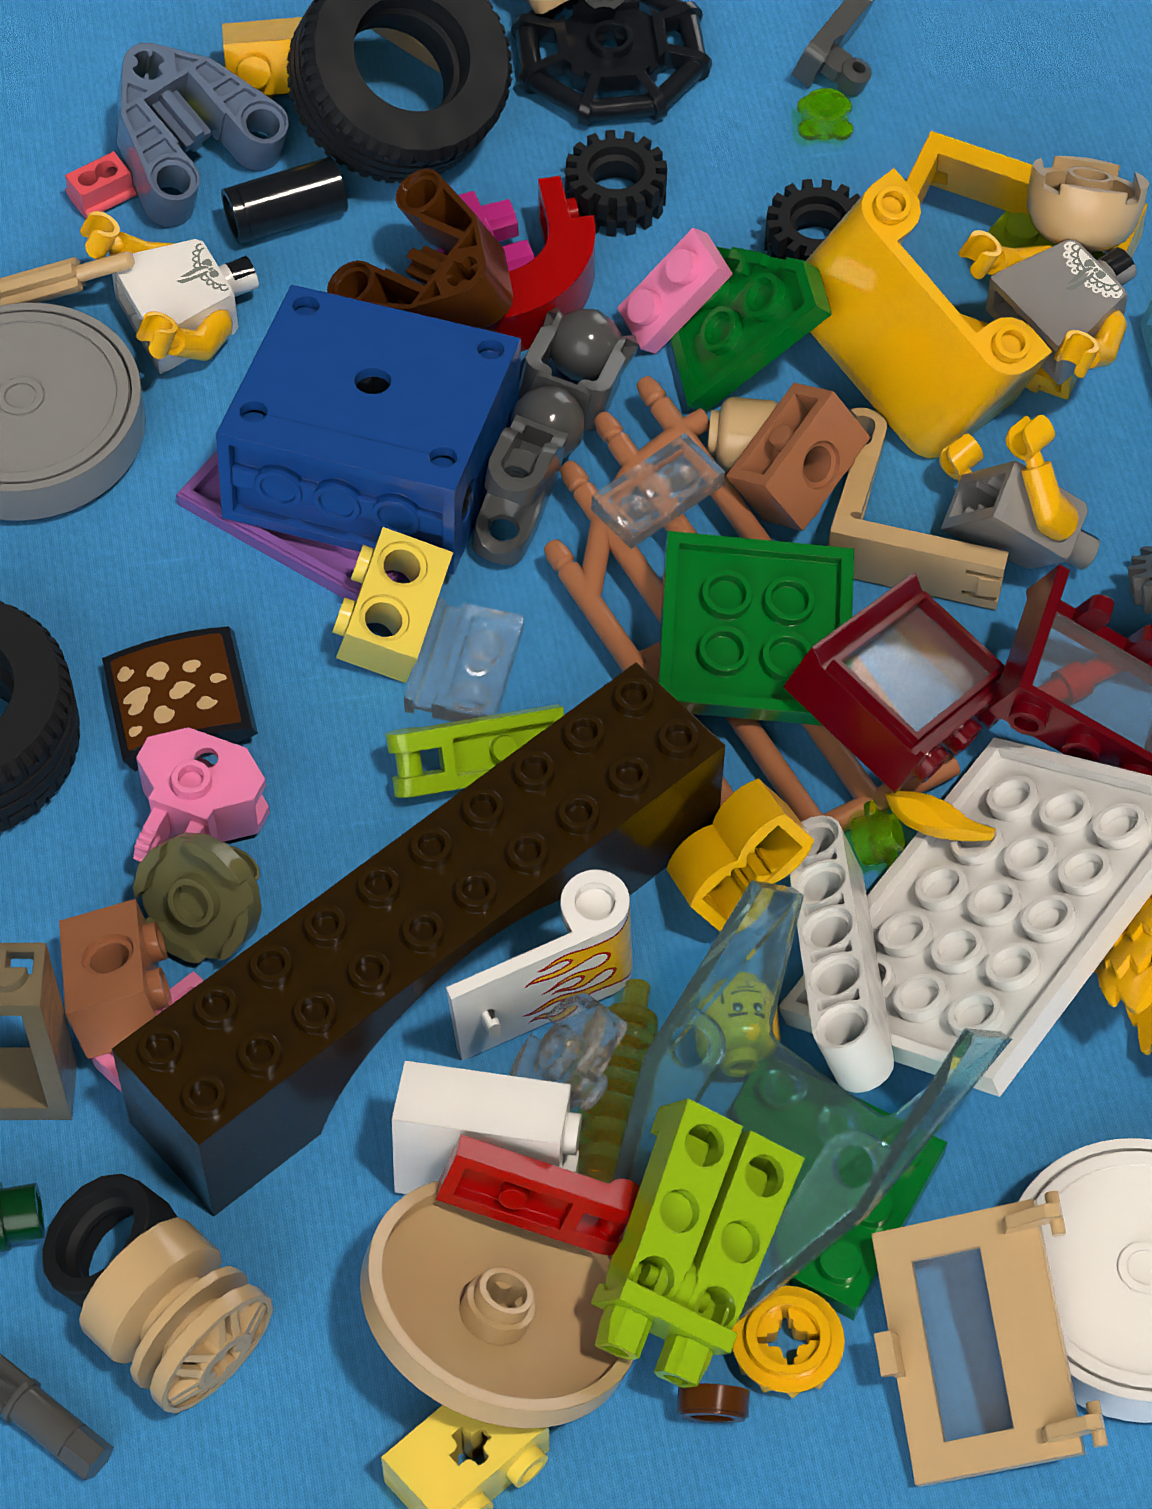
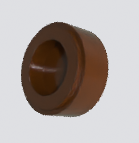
[677,1383,750,1423]

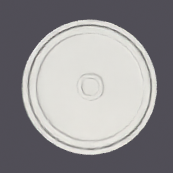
[1018,1138,1152,1423]

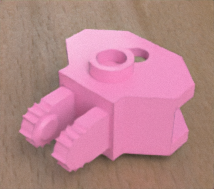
[133,727,270,862]

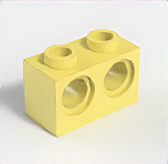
[332,527,453,683]

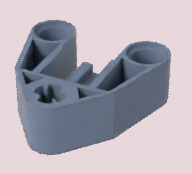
[116,43,289,227]

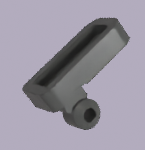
[791,0,874,96]

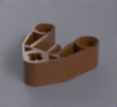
[327,169,513,328]

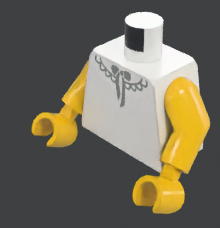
[80,211,259,374]

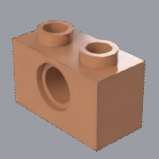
[726,383,871,531]
[59,899,172,1059]

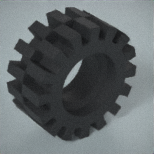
[565,130,667,237]
[764,179,860,261]

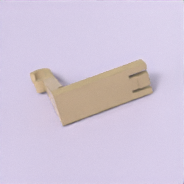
[828,408,1009,610]

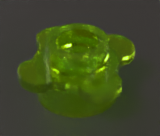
[797,88,854,141]
[850,800,905,869]

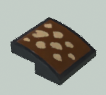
[102,626,258,771]

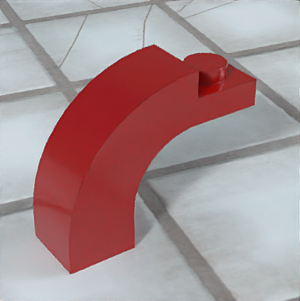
[480,176,595,352]

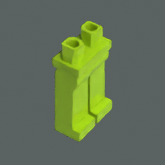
[590,1098,805,1388]

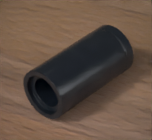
[221,157,348,244]

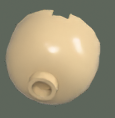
[1027,156,1150,255]

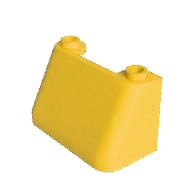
[805,168,1052,458]

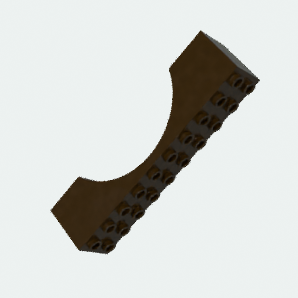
[112,662,725,1216]

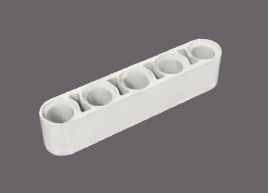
[790,815,894,1093]

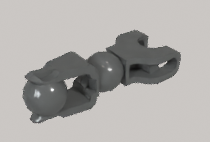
[472,307,638,565]

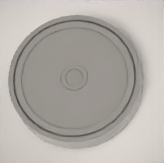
[0,303,146,521]

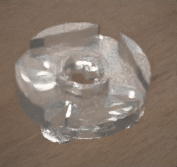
[509,993,627,1111]

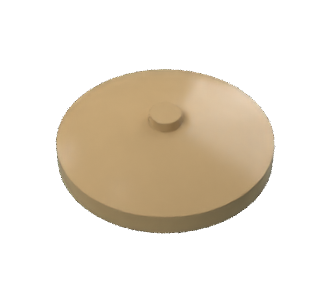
[360,1181,633,1428]

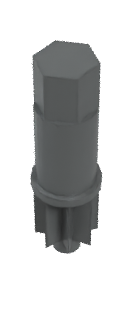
[0,1354,114,1480]

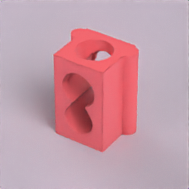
[65,152,137,219]

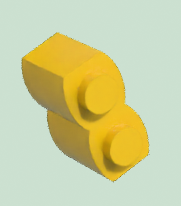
[666,779,814,932]

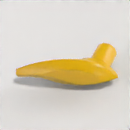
[885,791,996,842]

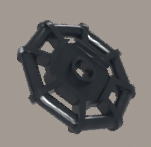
[511,0,712,127]

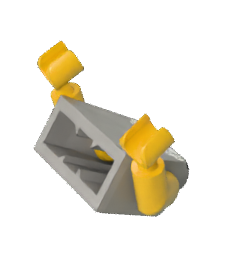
[957,230,1137,385]
[939,415,1100,570]

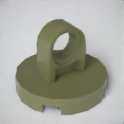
[133,832,262,963]

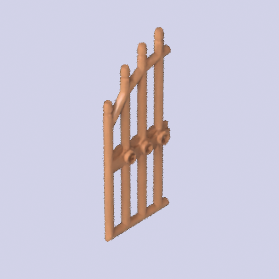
[544,376,960,832]

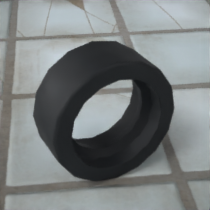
[42,1174,177,1308]

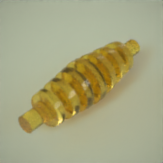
[577,979,658,1183]

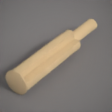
[0,251,135,306]

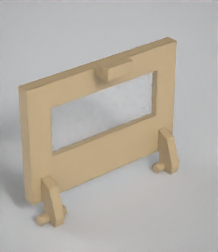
[872,1191,1108,1487]

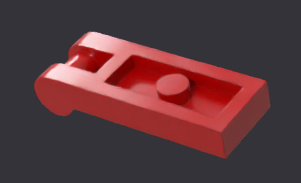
[435,1134,640,1256]

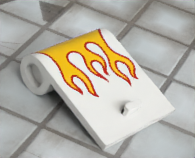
[446,870,633,1061]

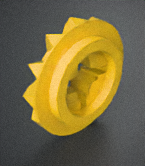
[732,1286,845,1399]

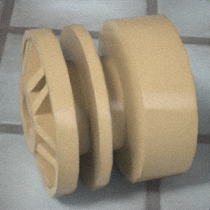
[79,1217,273,1414]

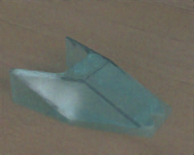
[612,880,1012,1323]

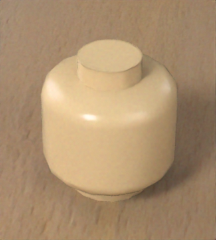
[707,397,778,474]

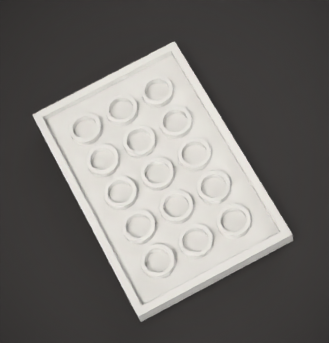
[778,737,1152,1097]

